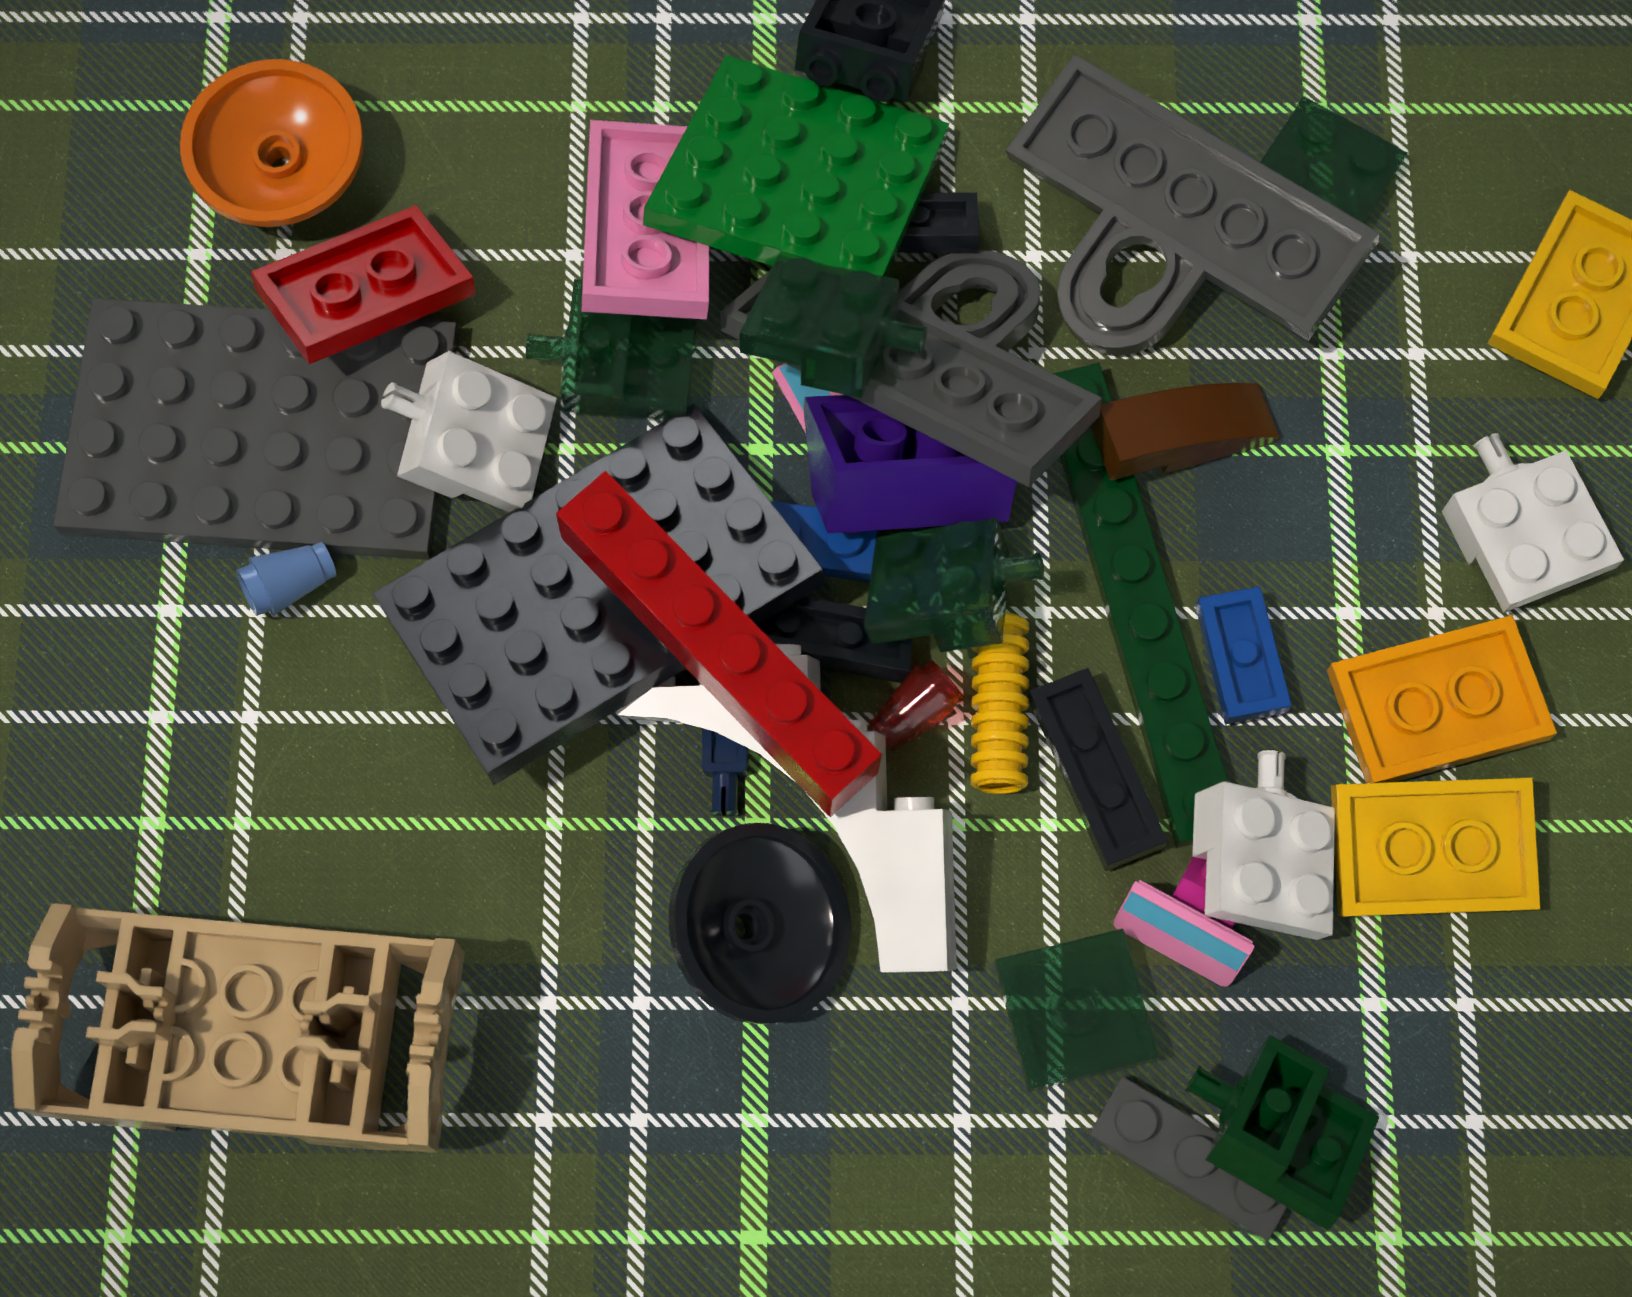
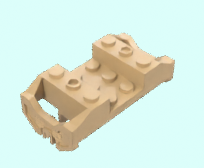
[11,903,465,1153]

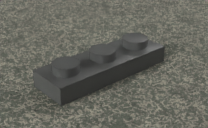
[1087,1077,1286,1243]

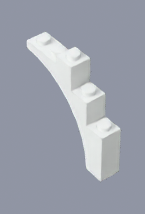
[617,644,957,972]

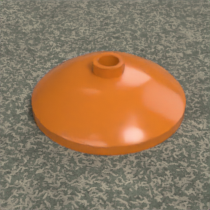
[180,59,364,227]

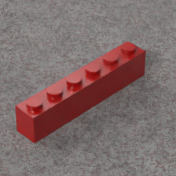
[556,470,882,817]

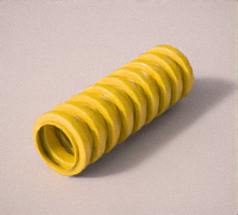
[970,612,1029,794]

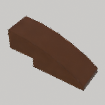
[1090,383,1280,480]

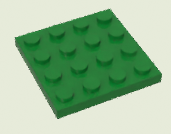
[643,55,950,299]

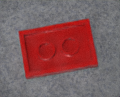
[251,205,475,365]

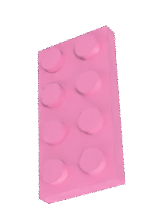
[581,120,709,319]

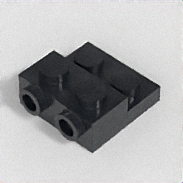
[794,0,945,102]

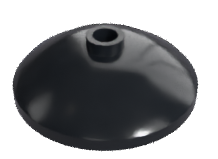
[668,823,851,1024]

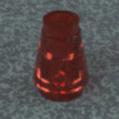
[868,660,965,752]

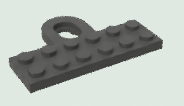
[1006,54,1379,355]
[720,250,1102,487]

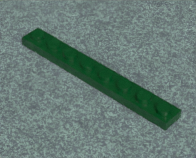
[1052,363,1228,848]

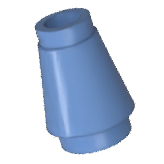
[236,542,337,616]

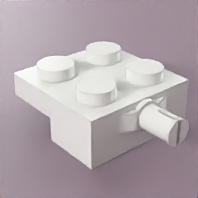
[381,351,557,512]
[1442,433,1624,613]
[1192,750,1335,940]

